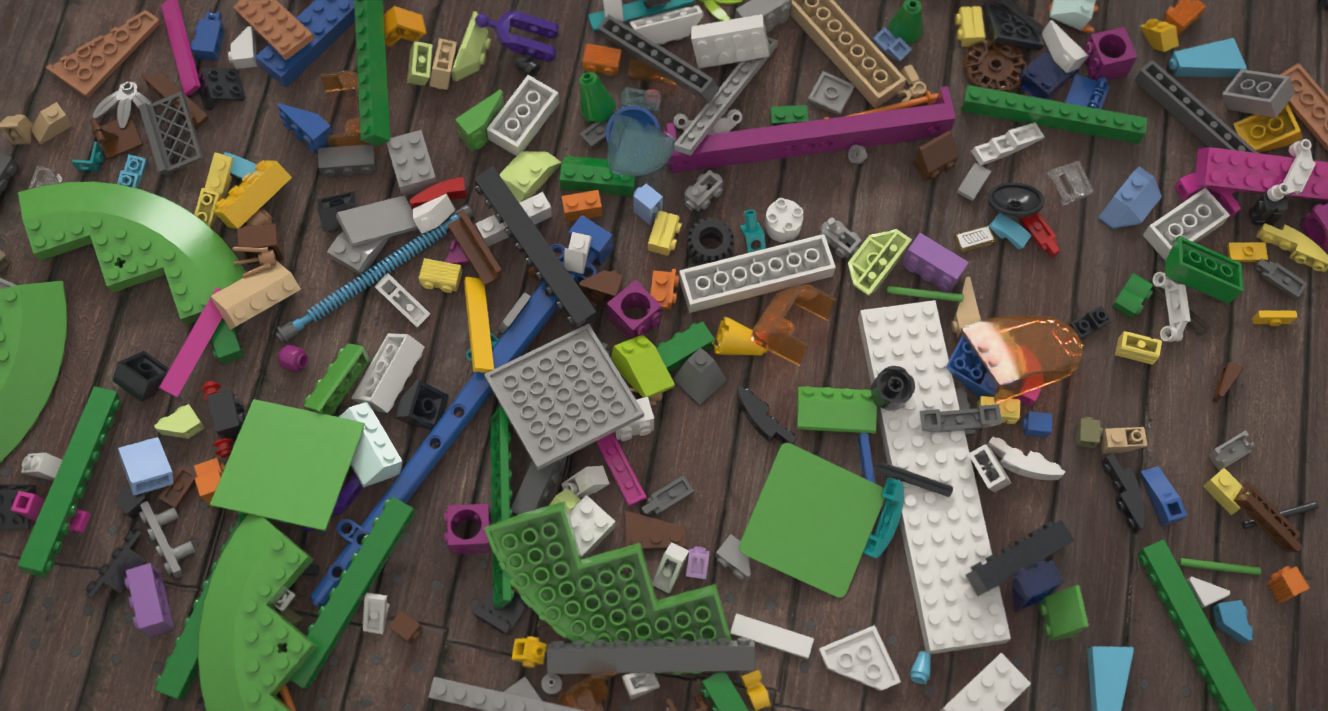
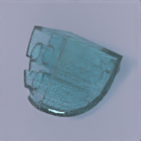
[607,113,676,176]

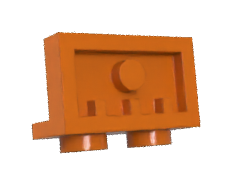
[650,269,679,310]

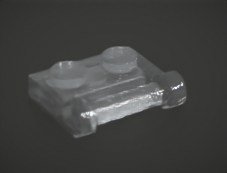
[1048,161,1094,205]

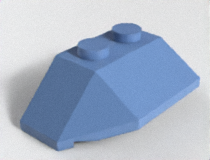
[1098,167,1162,229]

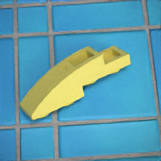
[194,152,234,228]
[1256,223,1328,272]

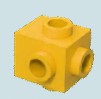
[512,637,547,668]

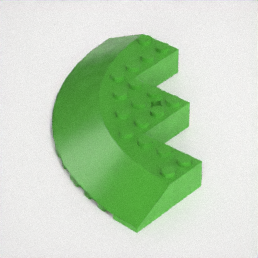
[18,182,246,325]
[0,281,68,464]
[484,501,732,674]
[198,514,318,711]

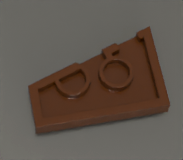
[625,510,686,550]

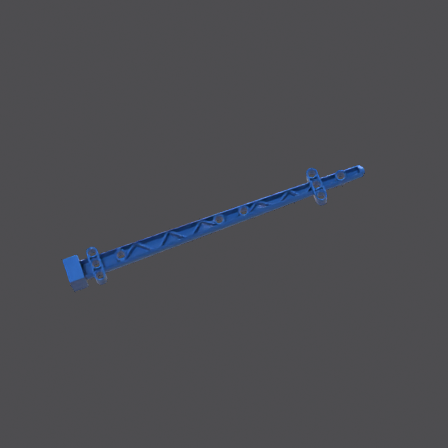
[310,215,613,609]

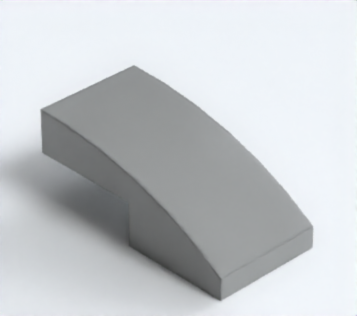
[957,163,991,201]

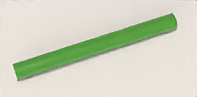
[887,286,964,302]
[1179,558,1261,575]

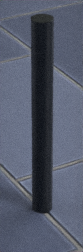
[1242,501,1318,529]

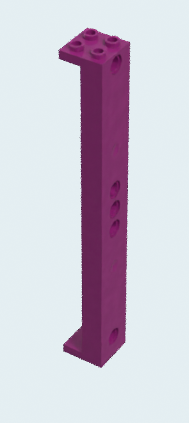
[663,86,956,173]

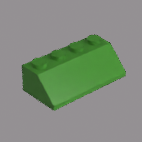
[304,343,370,416]
[796,386,877,433]

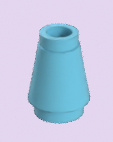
[910,652,931,684]

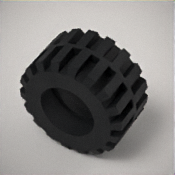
[687,217,734,265]

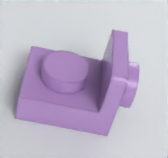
[686,547,709,579]

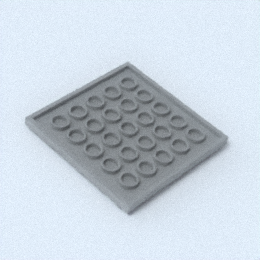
[484,323,644,470]

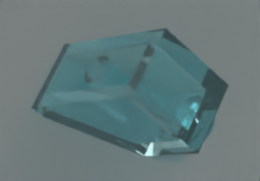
[619,87,661,112]

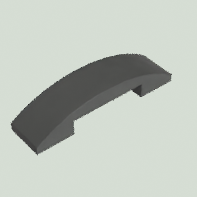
[920,404,1002,432]

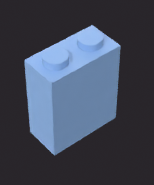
[118,437,174,496]

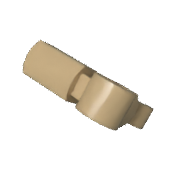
[897,64,927,102]

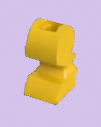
[740,670,771,711]

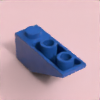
[1140,466,1188,527]

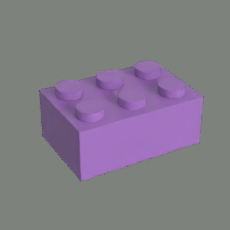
[902,233,969,293]
[125,563,174,637]

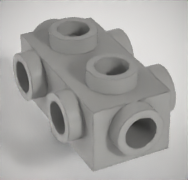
[684,170,723,212]
[819,218,862,259]

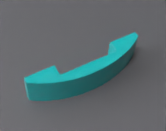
[863,477,904,558]

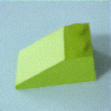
[610,335,675,398]

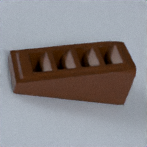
[1213,362,1243,402]

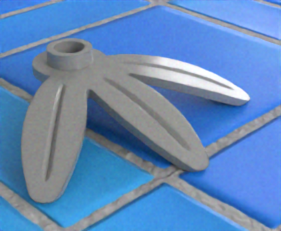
[93,82,151,128]

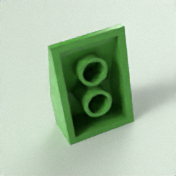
[455,90,505,152]
[1039,585,1088,641]

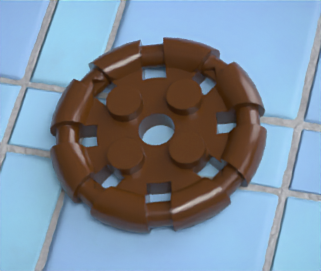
[963,38,1027,93]

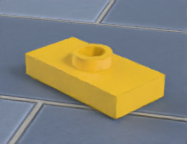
[1226,243,1268,262]
[1252,311,1297,326]

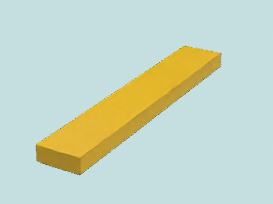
[464,277,494,373]

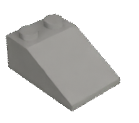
[327,231,390,275]

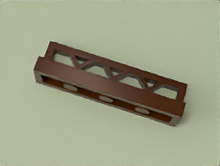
[142,71,209,130]
[448,209,502,287]
[1234,482,1302,552]

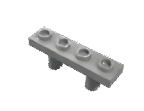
[139,501,195,579]

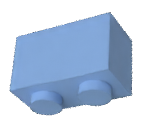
[633,184,663,225]

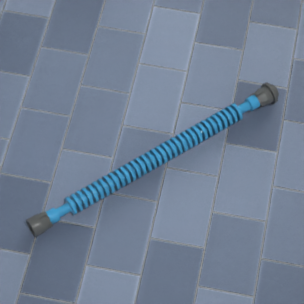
[275,204,474,344]

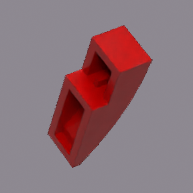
[410,177,467,211]

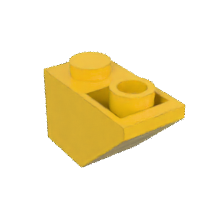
[1140,19,1179,52]

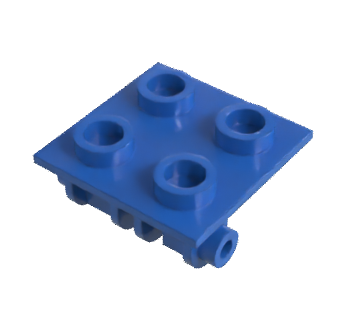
[1065,74,1110,109]

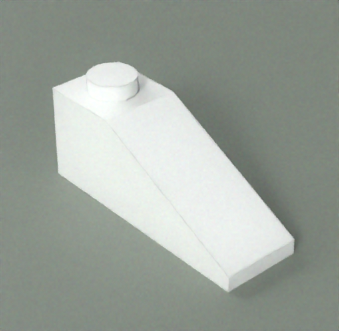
[1041,20,1088,73]
[374,273,430,327]

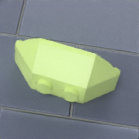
[451,11,492,81]
[499,151,562,203]
[848,229,912,296]

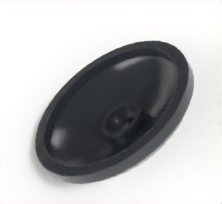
[988,183,1045,218]

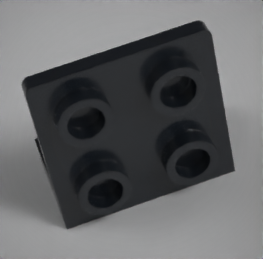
[198,68,246,111]
[0,484,36,530]
[471,586,528,637]

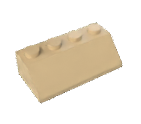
[210,260,301,330]

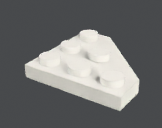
[819,625,901,691]

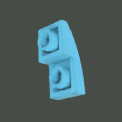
[224,152,257,179]
[117,154,148,188]
[989,214,1032,250]

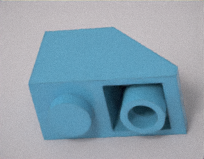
[1212,600,1253,644]

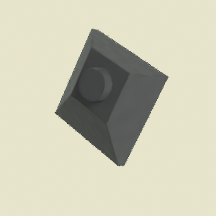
[673,348,727,406]

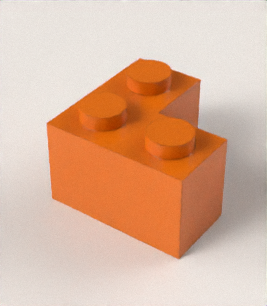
[194,458,226,507]

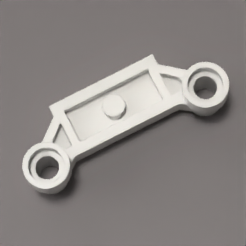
[673,109,742,135]
[1267,139,1316,201]
[1153,272,1191,342]

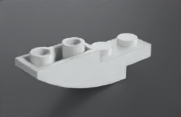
[987,437,1065,480]

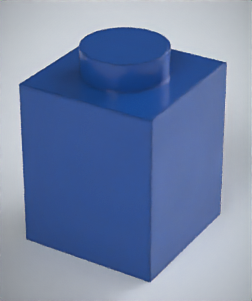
[1021,411,1052,438]

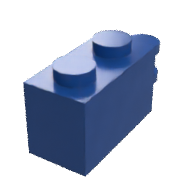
[191,11,225,61]

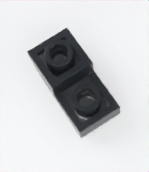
[1067,306,1112,341]

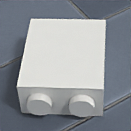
[969,444,1011,493]

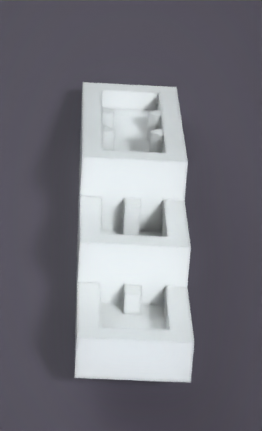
[971,123,1044,166]

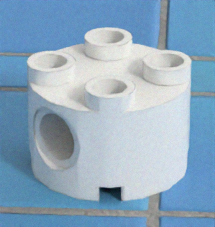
[765,198,803,242]

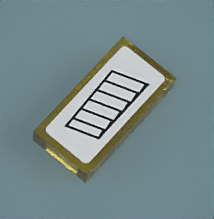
[953,225,996,253]

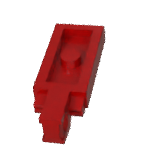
[1019,212,1060,258]

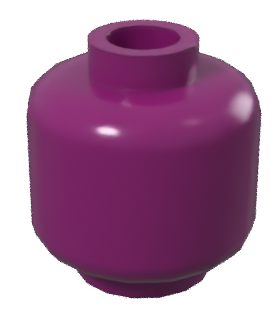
[278,345,308,372]

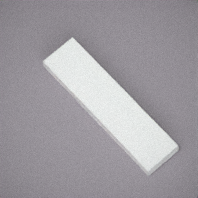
[730,614,814,659]

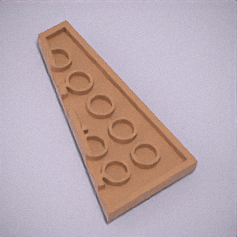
[46,10,161,99]

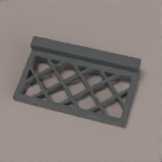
[139,91,204,177]

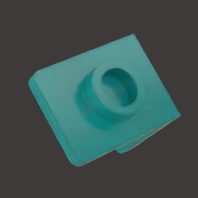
[72,142,103,172]

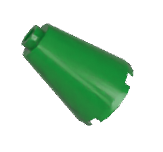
[888,0,924,44]
[579,72,616,123]

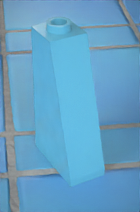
[1169,38,1247,78]
[1087,646,1133,711]

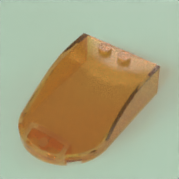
[958,315,1083,404]

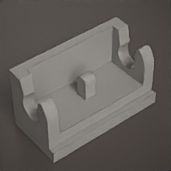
[1208,430,1254,471]

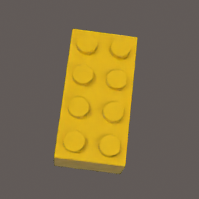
[213,160,292,229]

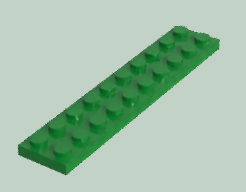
[490,406,514,609]

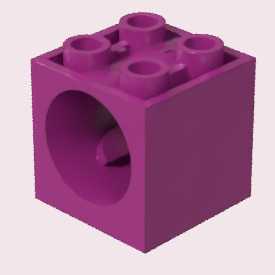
[1083,27,1137,81]
[1300,201,1328,253]
[607,280,662,340]
[444,504,492,555]

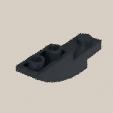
[736,385,796,445]
[1101,453,1145,533]

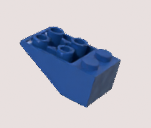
[277,103,337,154]
[945,336,1012,397]

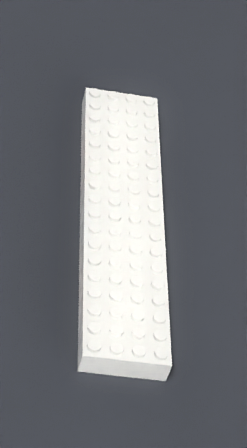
[858,300,1011,654]

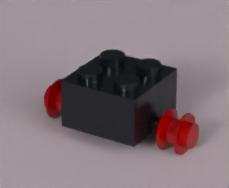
[201,381,245,458]

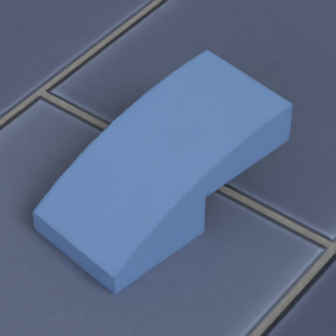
[871,27,912,62]

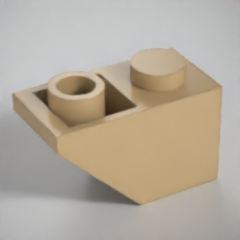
[1100,427,1147,454]

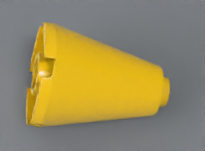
[714,317,769,356]

